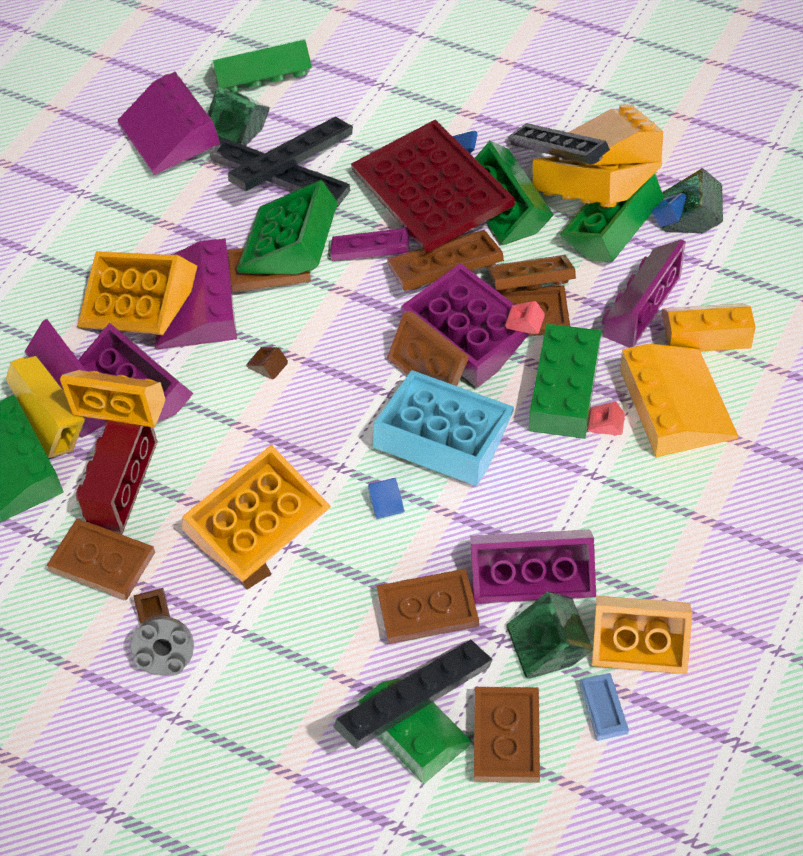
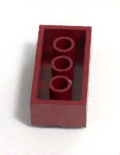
[76,420,158,535]

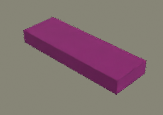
[330,228,410,261]

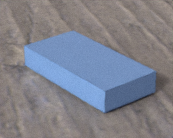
[579,673,629,741]

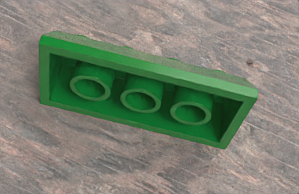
[211,39,312,94]
[475,140,554,245]
[560,173,664,262]

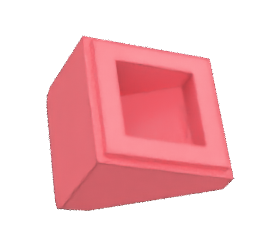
[505,301,545,334]
[588,401,625,435]

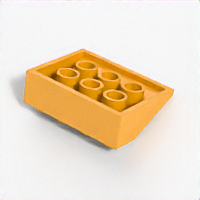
[569,104,663,166]
[533,155,662,207]
[77,251,197,335]
[620,344,739,457]
[182,444,331,582]

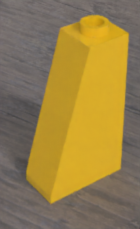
[5,356,85,458]

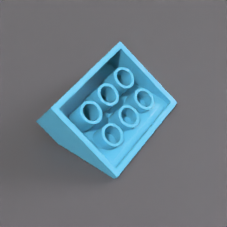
[373,370,514,486]

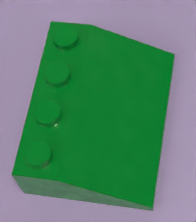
[237,180,338,274]
[0,394,64,522]

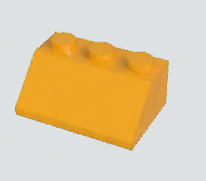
[661,303,756,352]
[60,370,165,427]
[592,595,692,674]

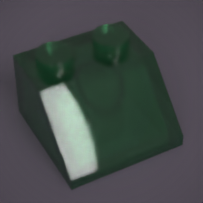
[207,86,270,146]
[662,168,723,234]
[506,592,593,679]

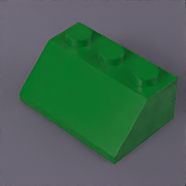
[358,677,472,784]

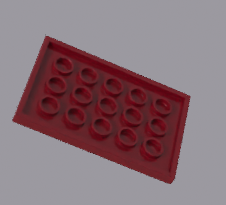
[351,119,515,253]

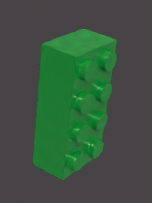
[529,323,602,439]

